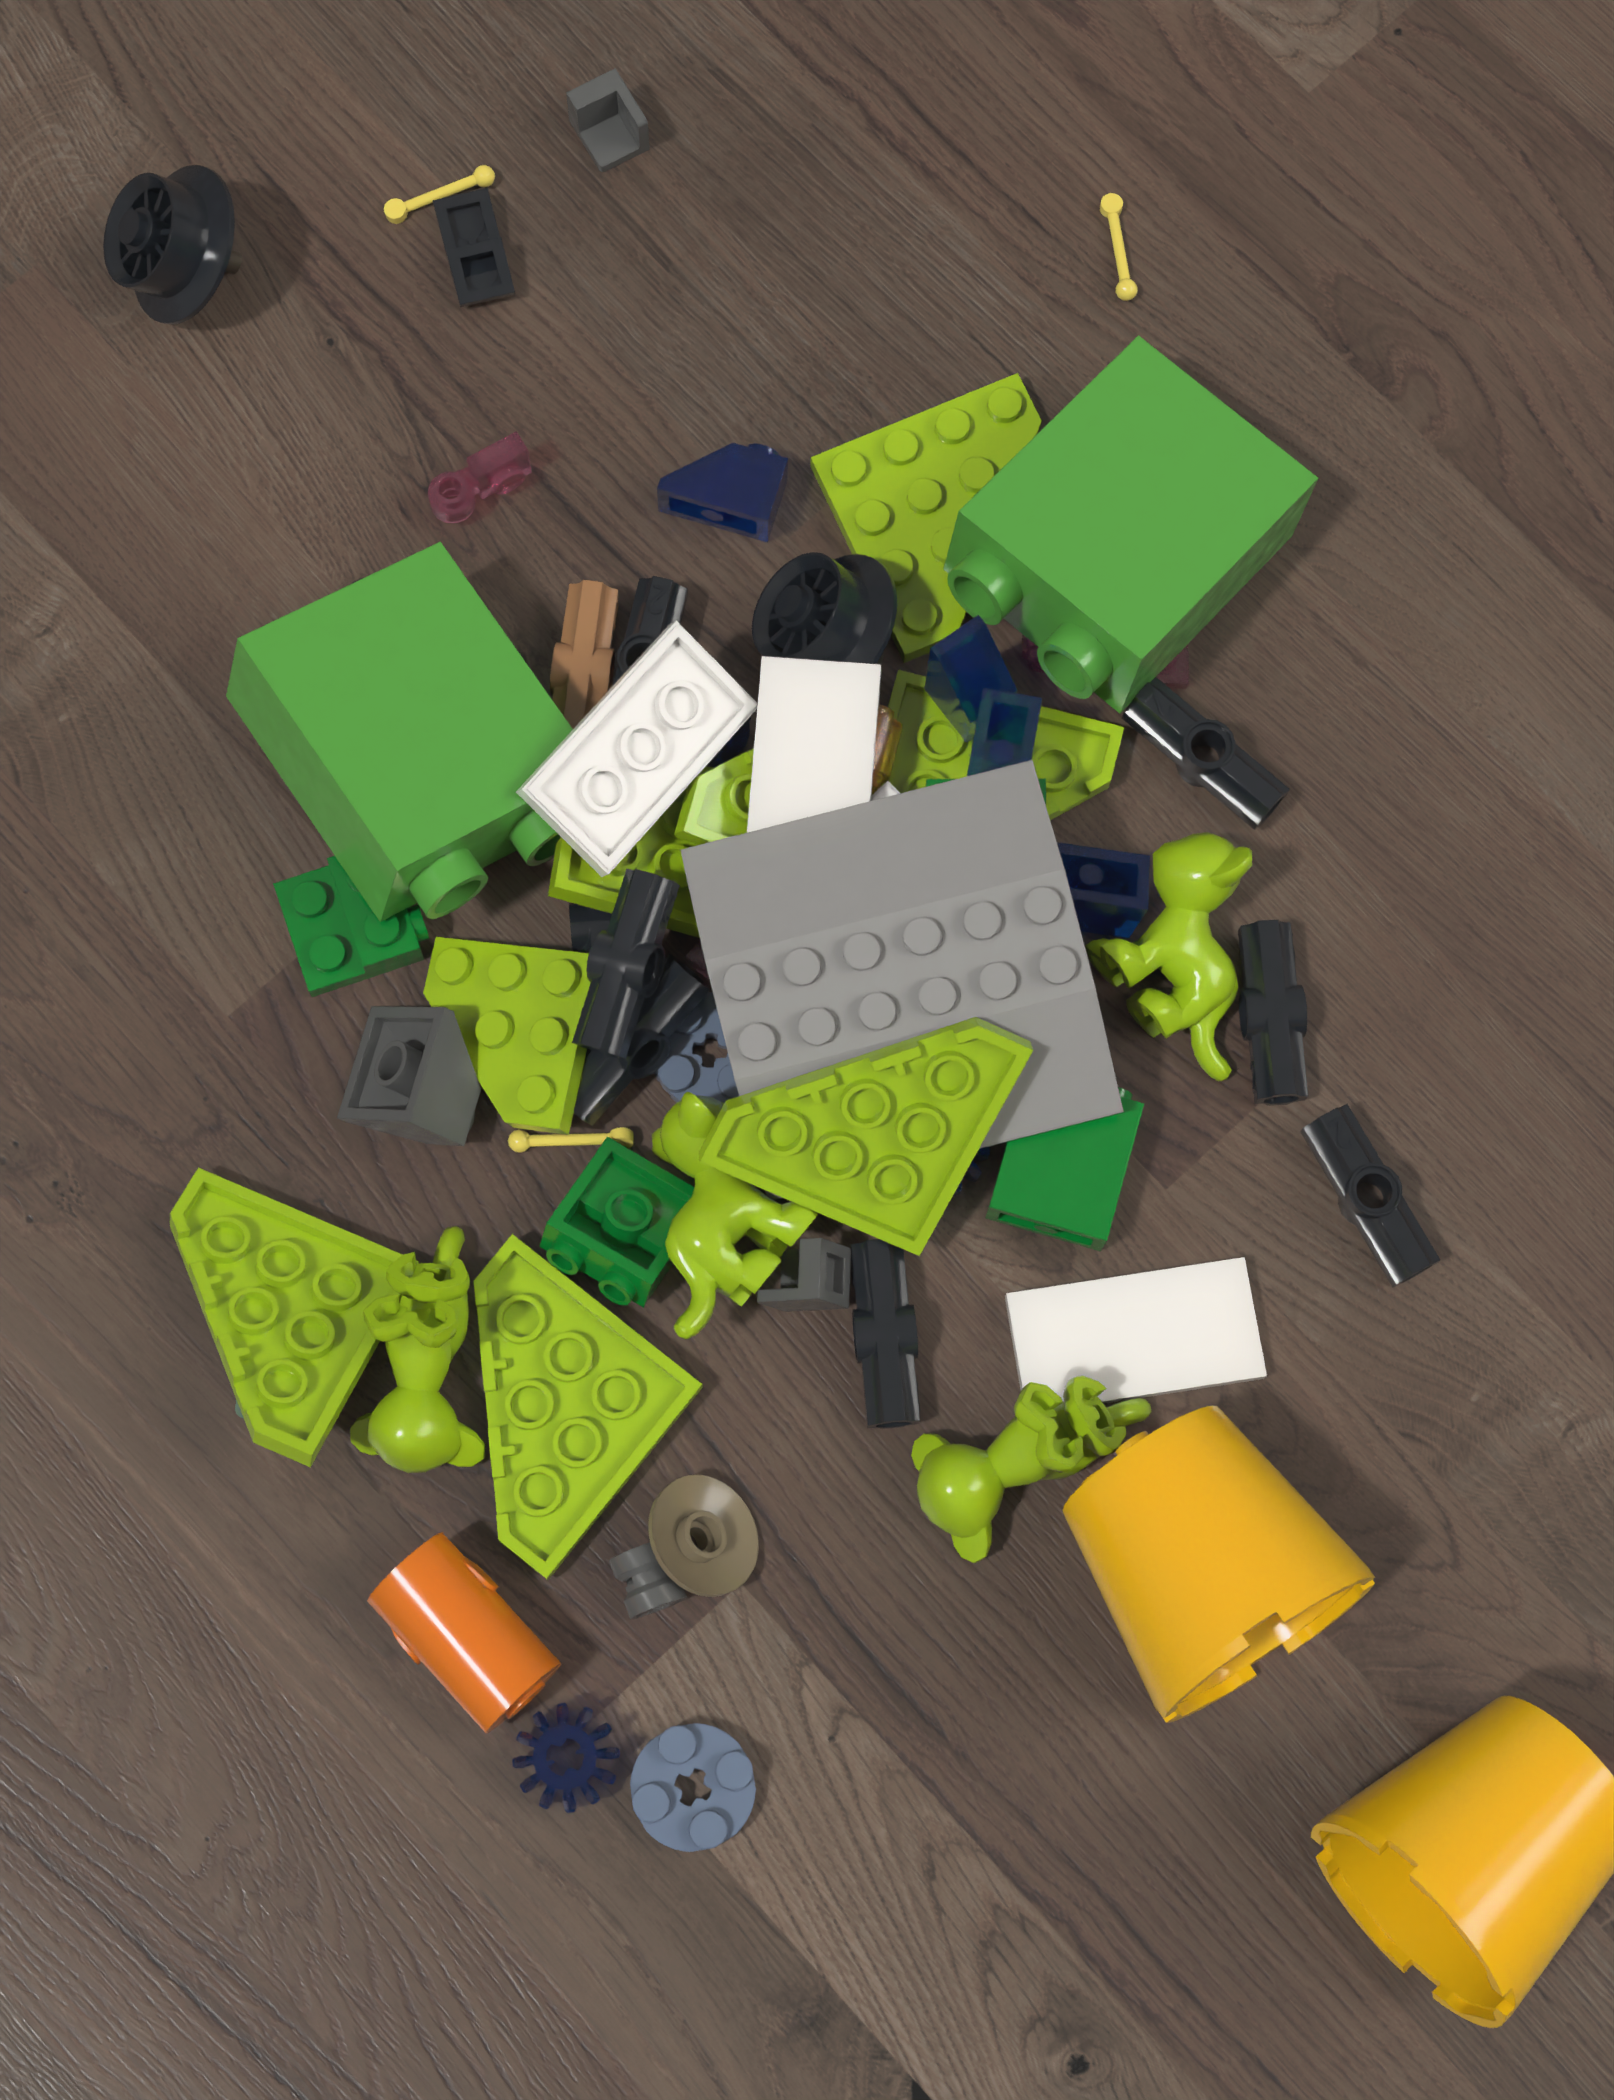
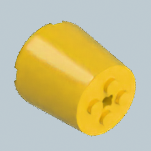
[1062,1406,1375,1723]
[1311,1696,1614,2028]

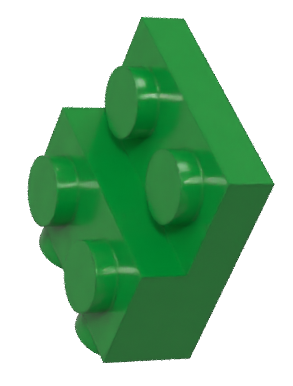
[273,856,430,997]
[540,1137,694,1308]

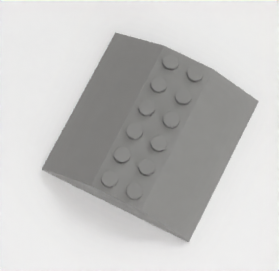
[680,760,1124,1201]

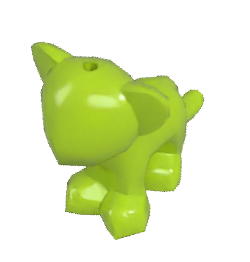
[1084,832,1252,1081]
[652,1092,819,1339]
[350,1226,485,1473]
[911,1376,1152,1563]

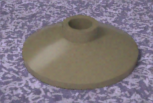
[648,1475,759,1597]

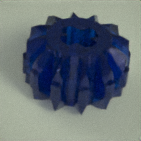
[512,1703,621,1813]

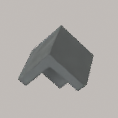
[566,68,650,172]
[757,1238,851,1312]

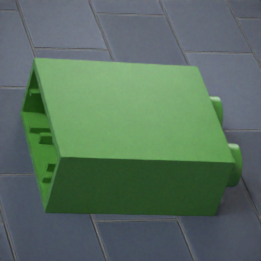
[943,335,1318,714]
[226,542,573,922]

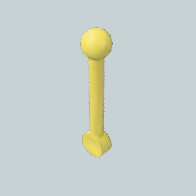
[384,165,495,224]
[1100,193,1138,301]
[508,1127,634,1153]

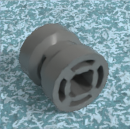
[609,1542,688,1620]

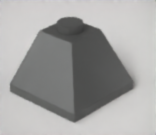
[337,1006,481,1146]

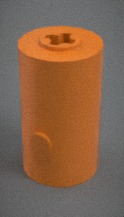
[367,1532,562,1734]

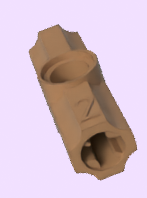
[550,580,619,729]

